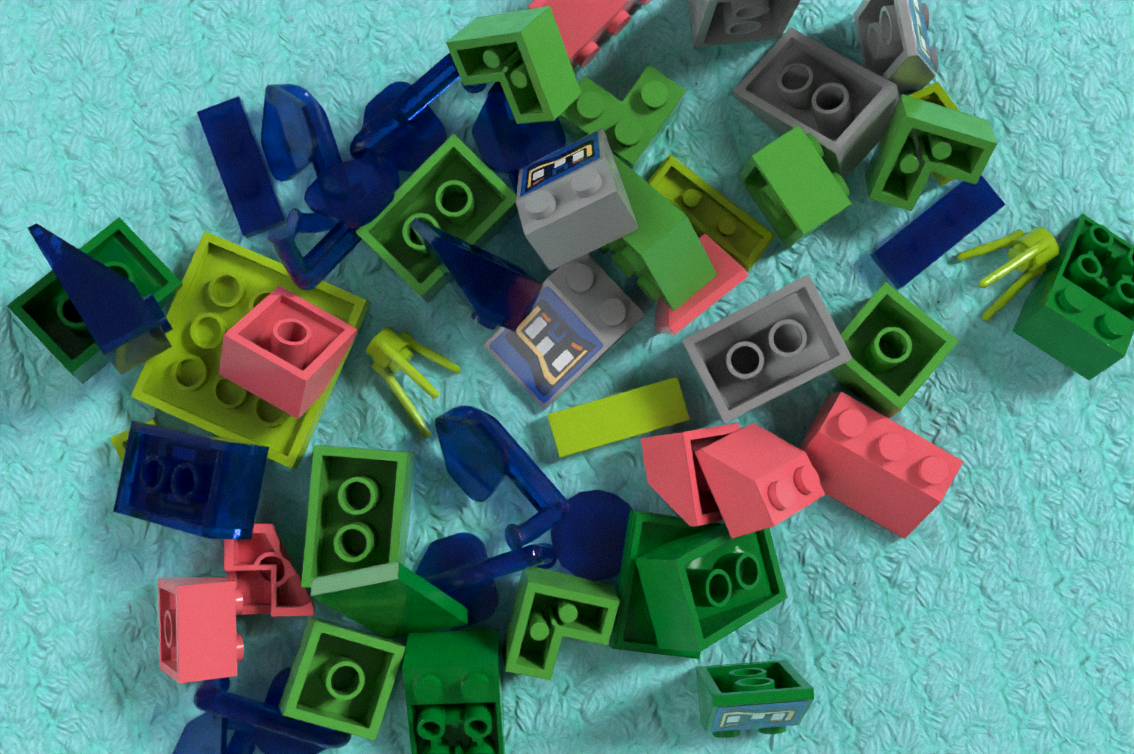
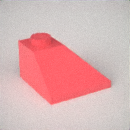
[654,234,749,335]
[641,423,740,527]

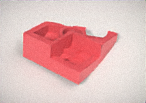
[224,522,315,617]

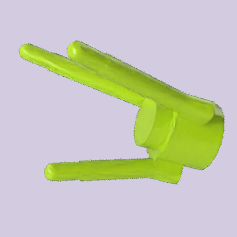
[956,226,1059,321]
[365,326,461,438]

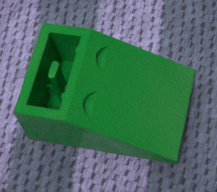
[1013,214,1134,380]
[402,629,505,754]

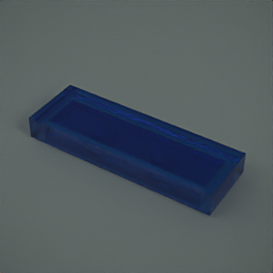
[197,96,289,238]
[870,175,1006,290]

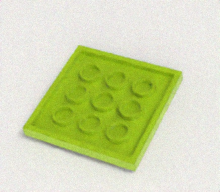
[130,231,371,469]

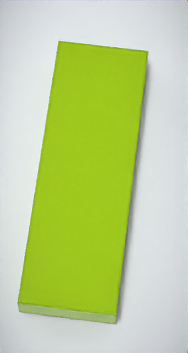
[648,154,776,272]
[547,377,690,458]

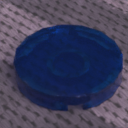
[550,489,632,581]

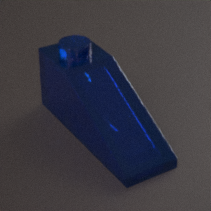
[411,217,542,332]

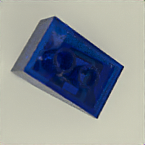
[28,223,173,374]
[113,421,269,540]

